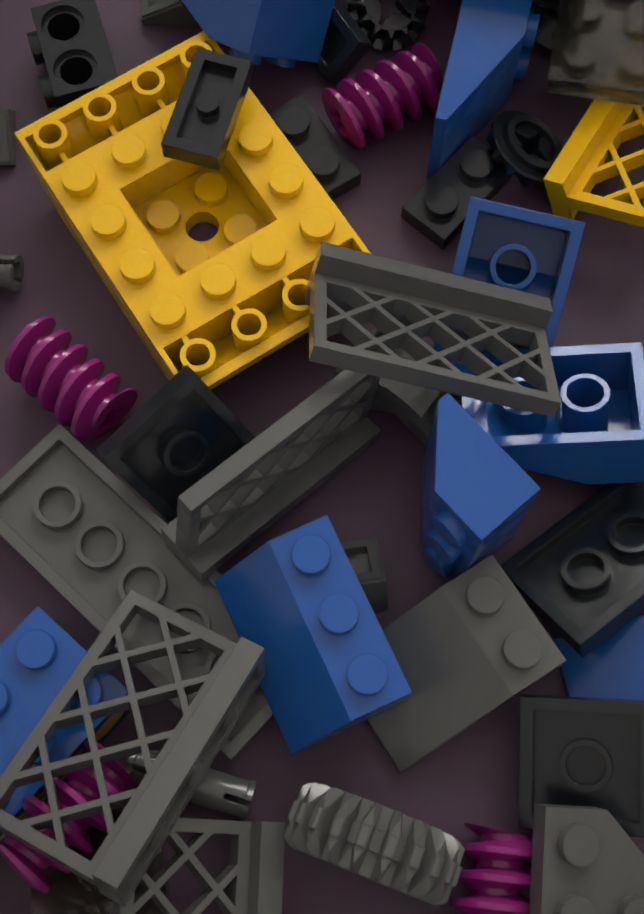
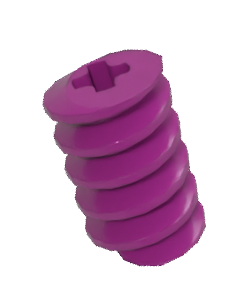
[322,43,443,150]
[5,316,138,442]
[0,740,136,894]
[449,823,532,914]

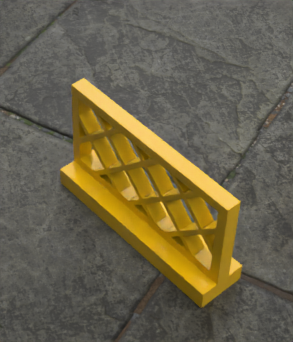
[543,21,644,228]

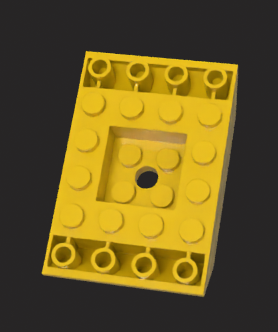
[14,31,371,389]

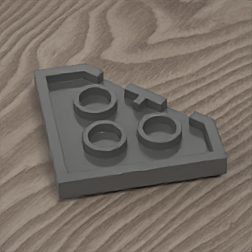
[529,803,644,914]

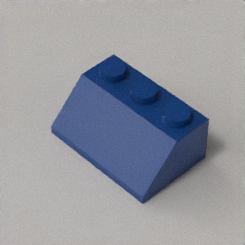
[420,393,541,578]
[214,515,412,755]

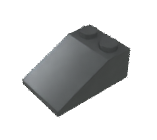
[367,554,566,773]

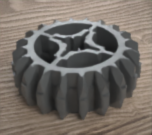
[283,782,465,906]

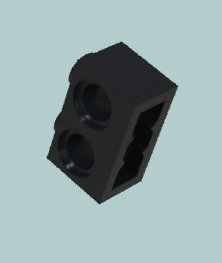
[26,0,118,109]

